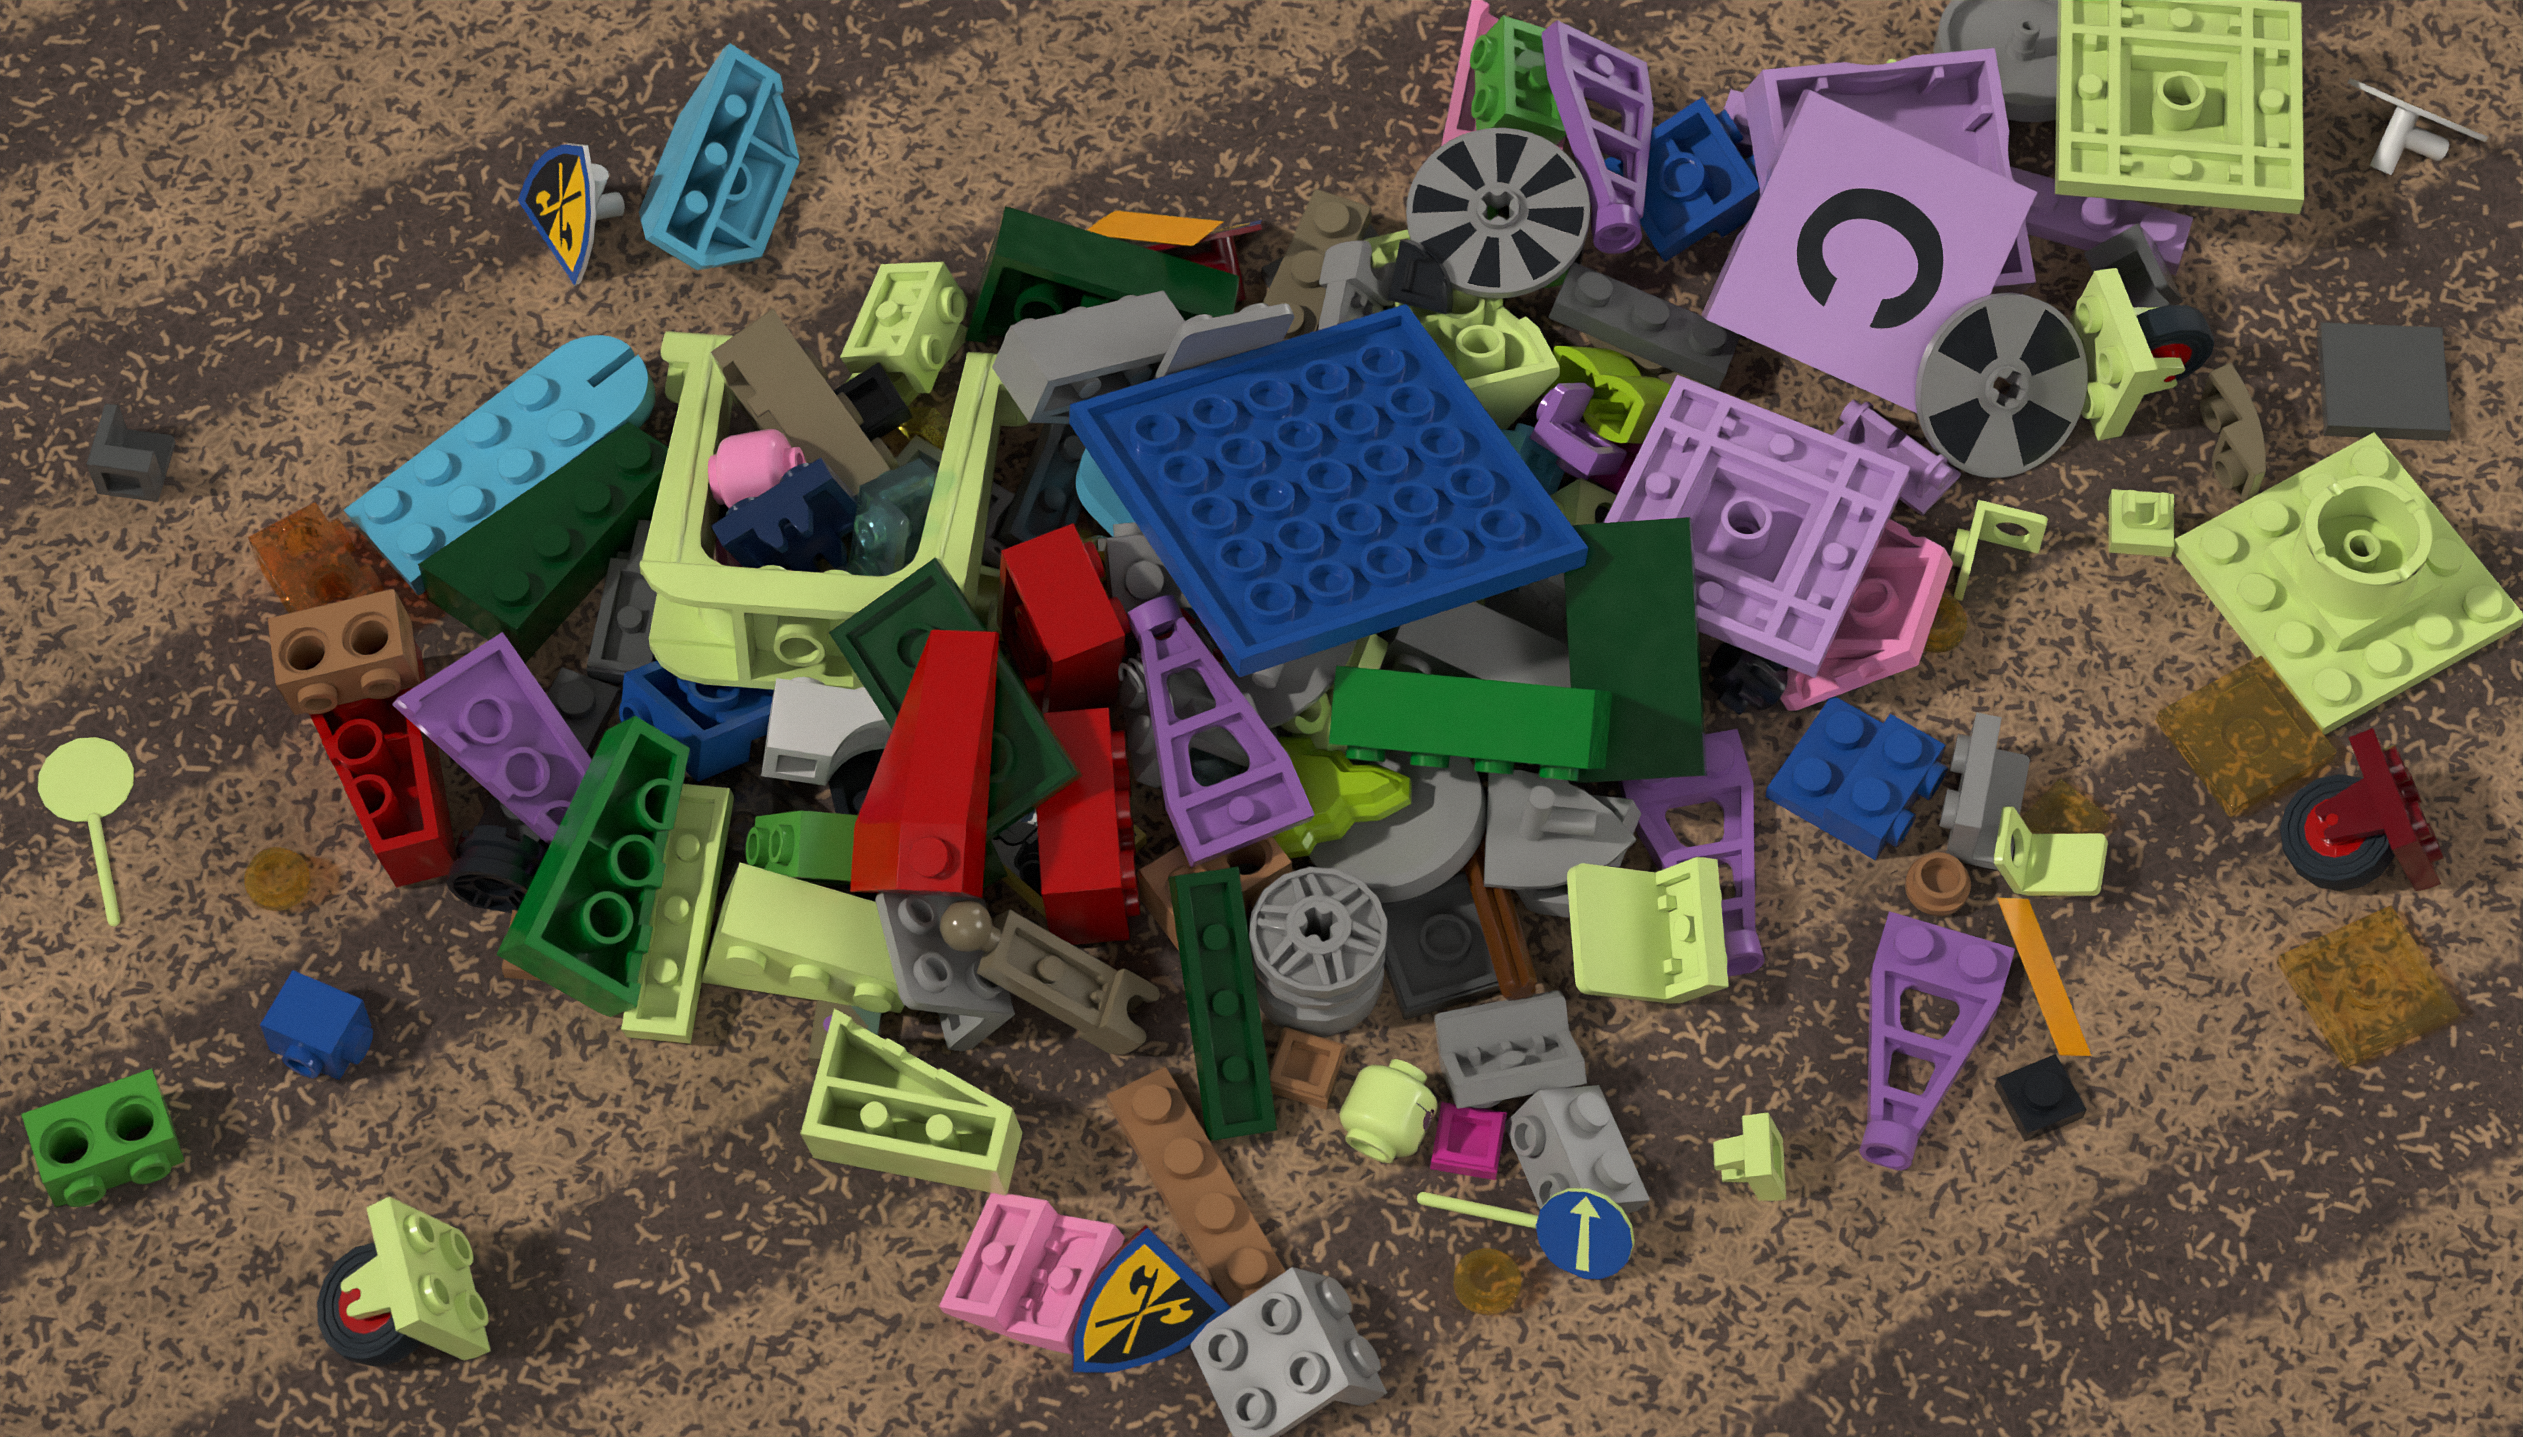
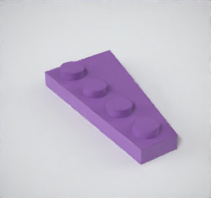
[392,632,592,846]

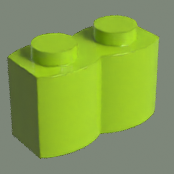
[1543,346,1671,444]

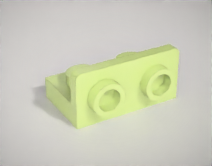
[840,262,968,393]

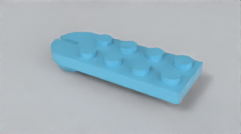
[344,335,655,596]

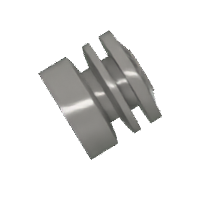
[1249,867,1388,1037]

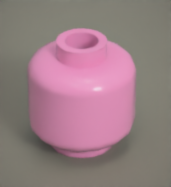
[708,429,806,509]

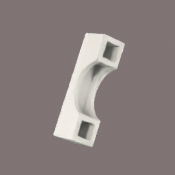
[761,677,892,786]

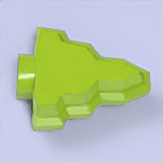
[1273,737,1412,858]

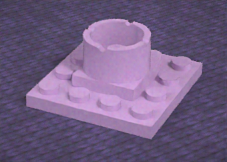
[1604,375,1911,678]

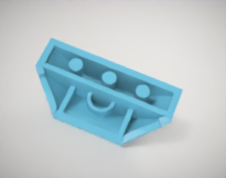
[639,43,800,270]

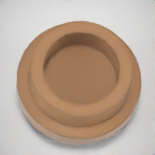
[1905,852,1971,916]

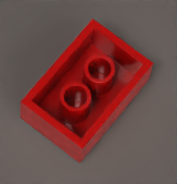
[996,523,1131,713]
[1036,707,1141,945]

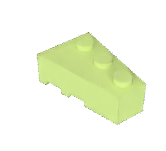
[702,863,905,1013]
[801,1008,1022,1196]

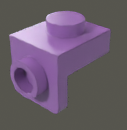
[1530,383,1627,480]

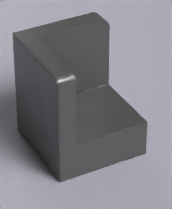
[2084,224,2184,308]
[86,403,176,502]

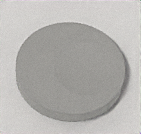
[1934,0,2058,122]
[1309,749,1487,903]

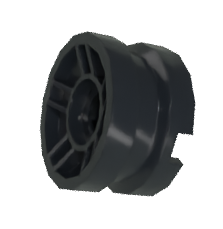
[446,825,547,913]

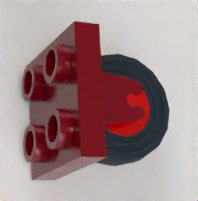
[2280,728,2444,891]

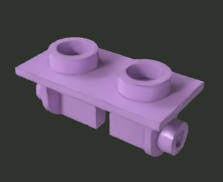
[1832,399,1961,516]

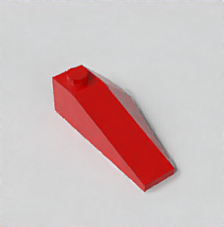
[850,630,999,898]

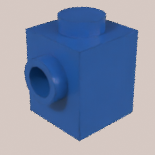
[260,970,373,1080]

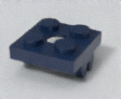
[711,458,870,572]

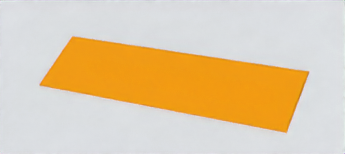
[1087,210,1224,246]
[1997,897,2092,1056]

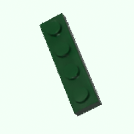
[1168,867,1277,1141]

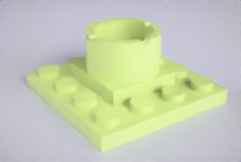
[2055,0,2304,214]
[2173,432,2523,738]

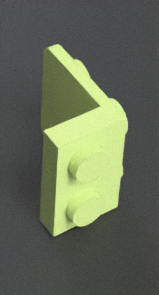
[1567,857,1729,1004]

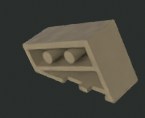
[711,309,901,517]

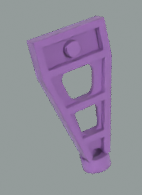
[1541,20,1654,254]
[1127,595,1315,868]
[1618,729,1765,977]
[1859,911,2015,1171]

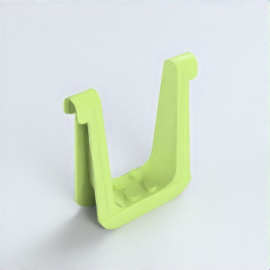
[639,331,1029,690]

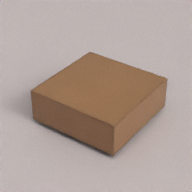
[1269,1027,1347,1110]

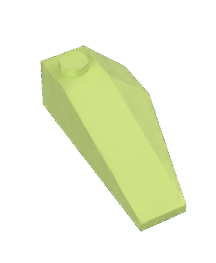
[1364,229,1560,430]

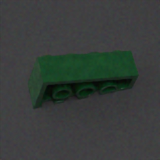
[964,206,1240,343]
[418,422,669,664]

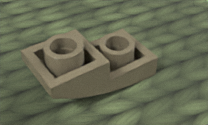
[2200,363,2266,502]

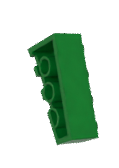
[1329,665,1613,781]
[496,716,690,1017]

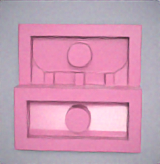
[939,1193,1125,1355]

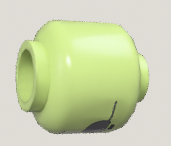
[1339,1059,1437,1163]

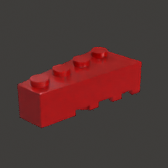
[305,639,457,888]

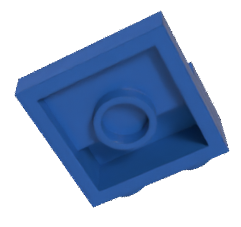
[1604,97,1761,262]
[619,660,774,782]
[1765,696,1948,861]

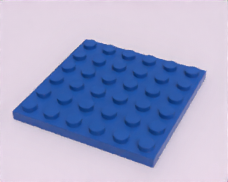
[1069,304,1588,678]

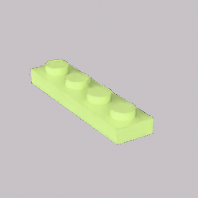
[621,784,734,1044]

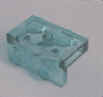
[848,458,935,577]

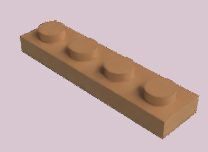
[1107,1066,1286,1307]

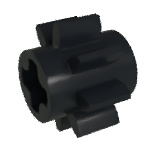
[1709,642,1788,715]

